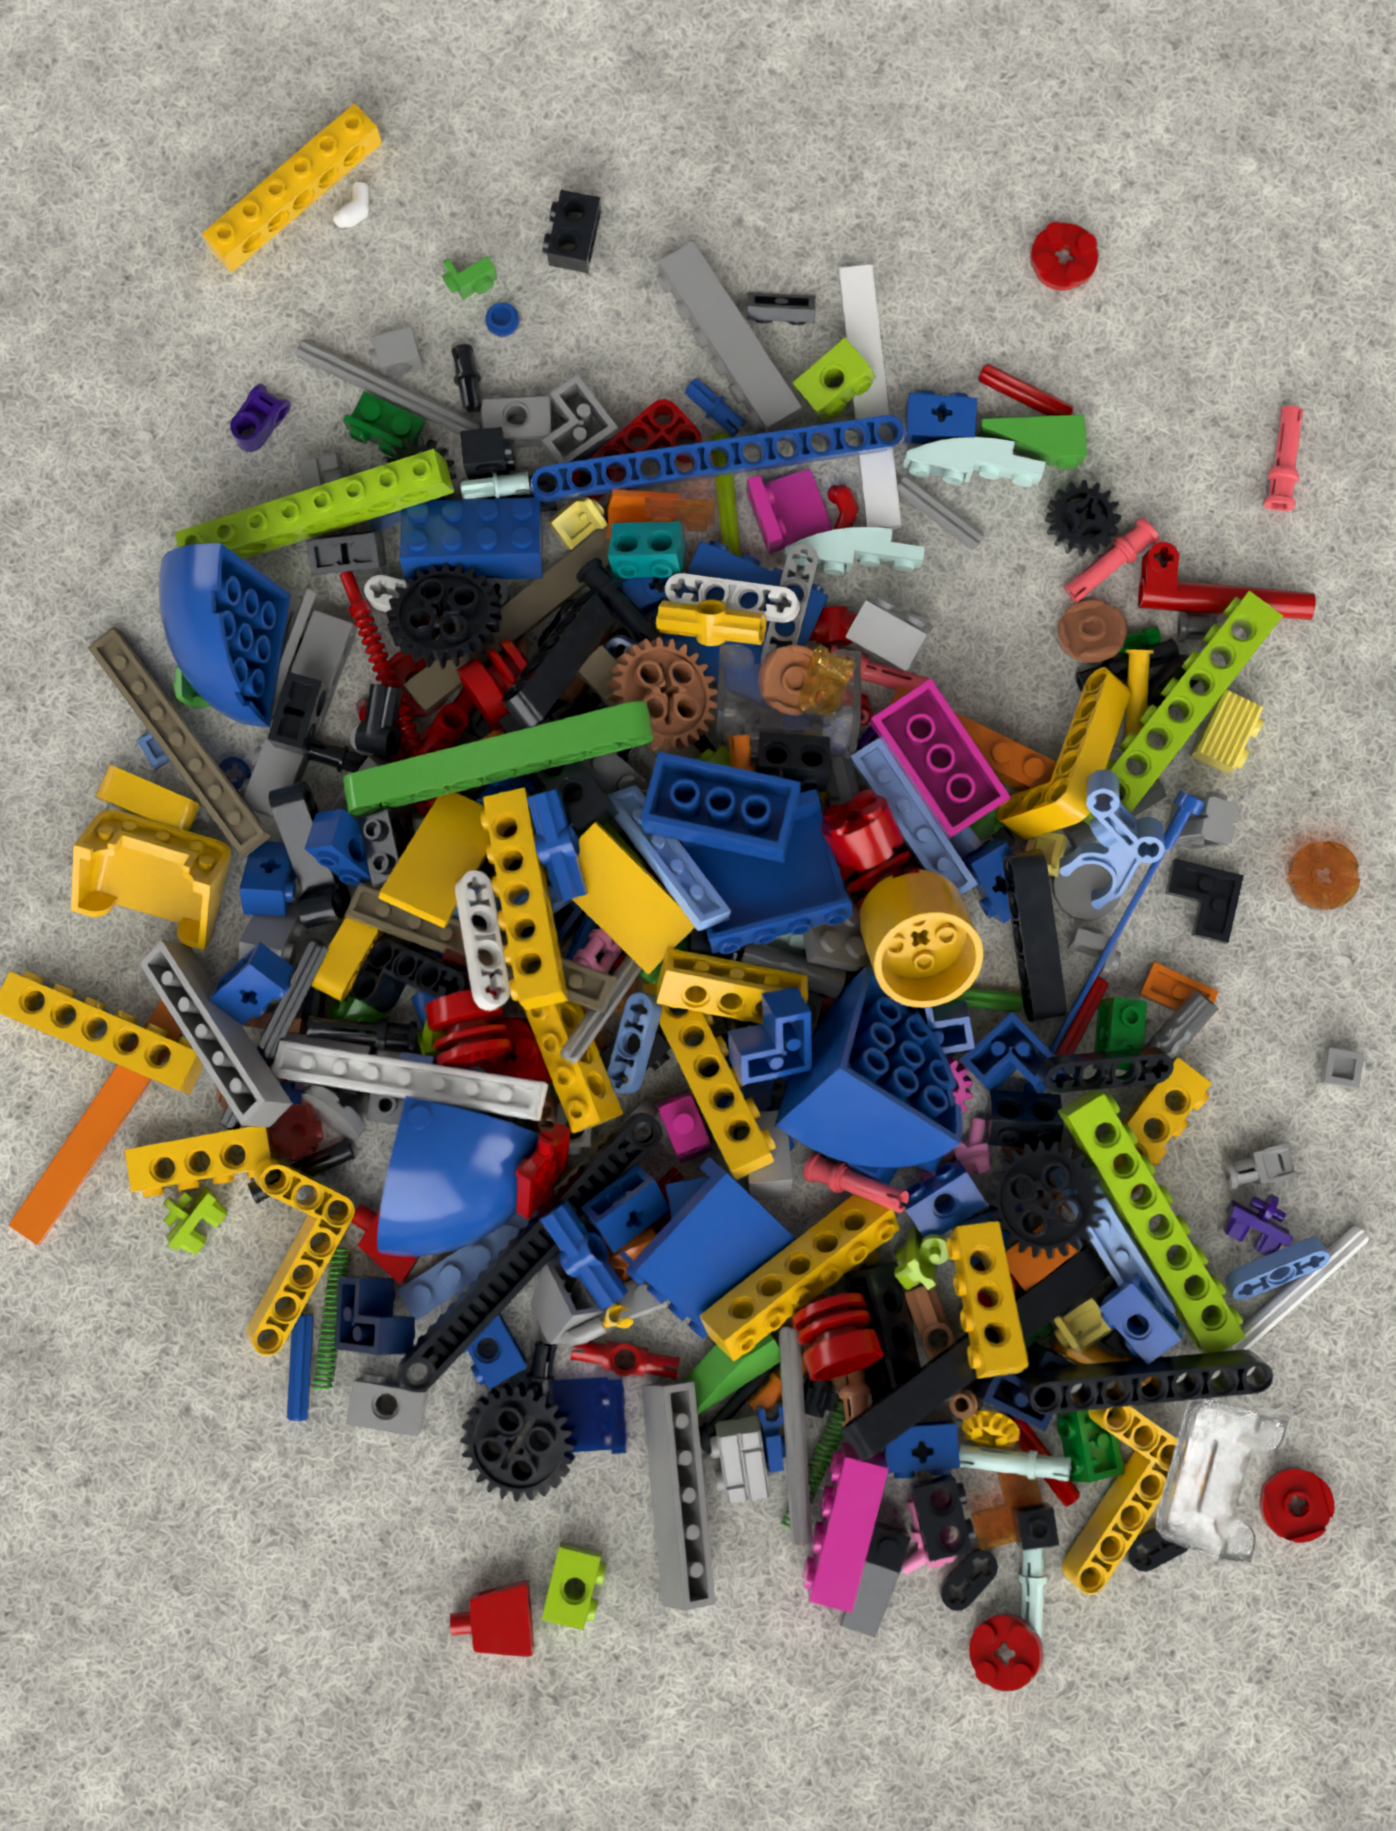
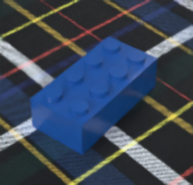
[399,497,543,581]
[640,751,801,863]

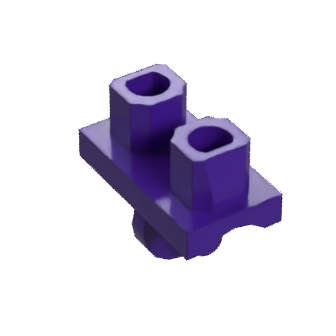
[1224,1194,1293,1256]

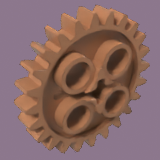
[607,637,718,753]

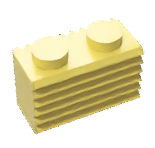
[1191,690,1264,774]

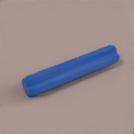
[287,1313,314,1421]

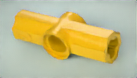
[656,600,767,646]

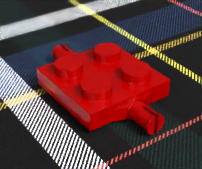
[515,1122,570,1219]

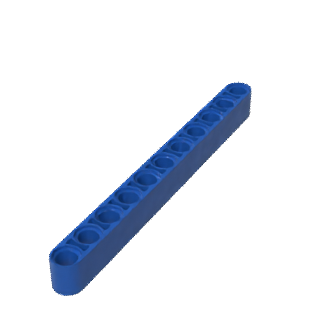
[531,415,904,502]

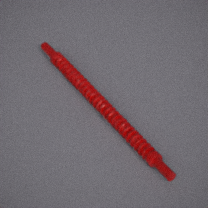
[339,571,472,885]

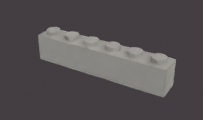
[656,240,802,433]
[240,610,357,818]
[140,940,292,1127]
[642,1381,716,1611]

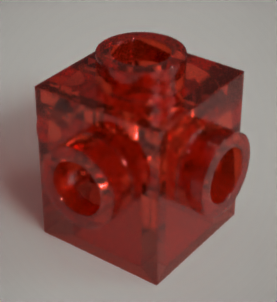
[269,1104,323,1161]

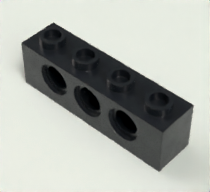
[498,712,619,835]
[843,1261,921,1403]

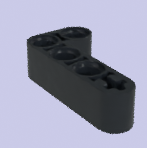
[269,781,351,929]
[352,939,471,1012]

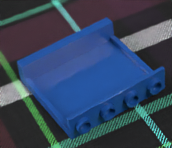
[662,540,828,714]
[681,789,852,954]
[619,1157,796,1339]

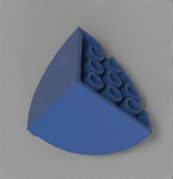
[159,543,291,727]
[775,966,962,1168]
[377,1096,540,1257]

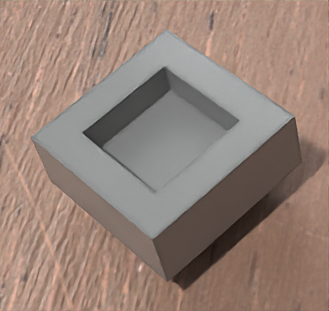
[1320,1047,1364,1089]

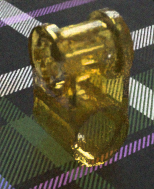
[798,645,855,716]

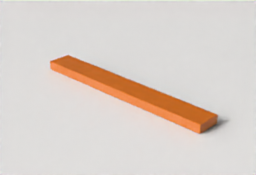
[8,1000,183,1245]

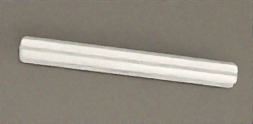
[1231,1226,1369,1350]

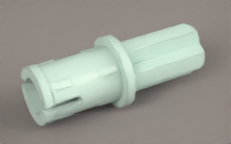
[460,472,530,499]

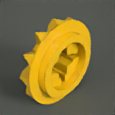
[961,1410,1020,1450]

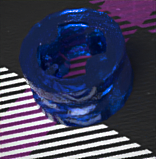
[219,757,251,789]

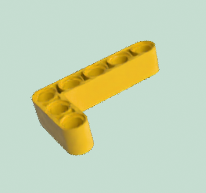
[996,667,1131,840]
[246,1158,355,1356]
[1062,1406,1187,1595]

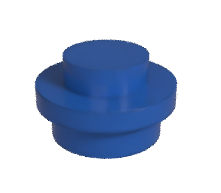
[485,303,519,337]

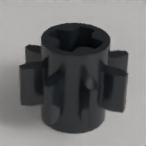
[803,1375,838,1418]

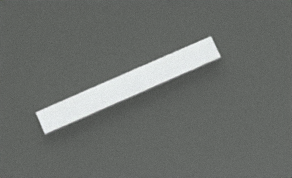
[838,264,901,529]
[272,1040,548,1121]

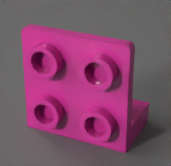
[746,469,832,554]

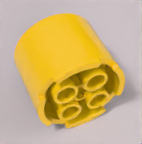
[859,870,983,1008]

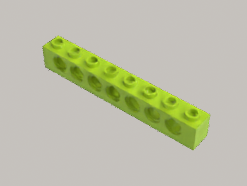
[174,449,454,560]
[1083,591,1283,826]
[1058,1090,1246,1353]

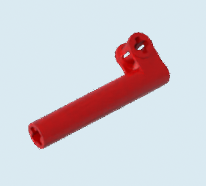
[1138,542,1316,620]

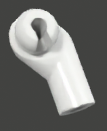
[333,182,369,228]

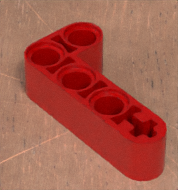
[571,399,702,502]

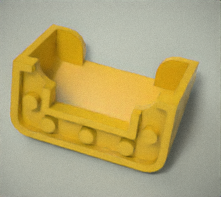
[71,810,231,951]

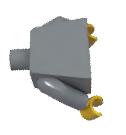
[531,1254,634,1346]

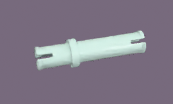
[959,1444,1071,1481]
[1018,1548,1048,1641]

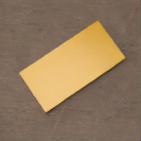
[379,792,491,928]
[546,822,695,975]

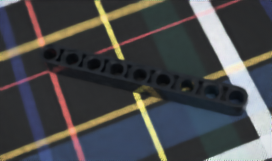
[840,1245,1109,1461]

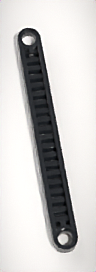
[397,1112,662,1393]

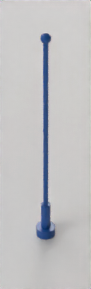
[1024,790,1205,1093]

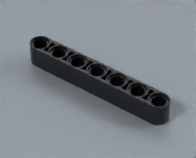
[1019,1349,1274,1414]

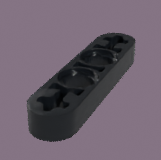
[1038,1047,1174,1093]

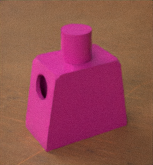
[656,1089,713,1164]

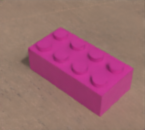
[870,679,1011,840]
[802,1442,889,1613]

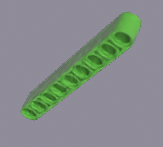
[343,701,653,815]

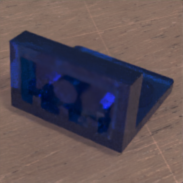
[552,1376,628,1454]

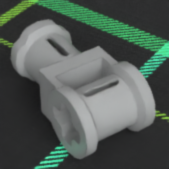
[1222,1142,1299,1191]

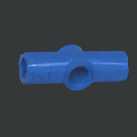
[527,789,588,903]
[540,1201,628,1309]

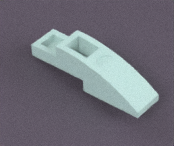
[903,437,1046,487]
[783,527,925,576]

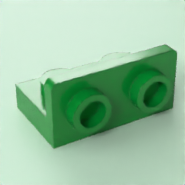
[343,391,426,458]
[1093,997,1147,1071]
[1057,1408,1124,1483]

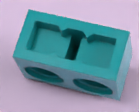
[608,521,686,579]

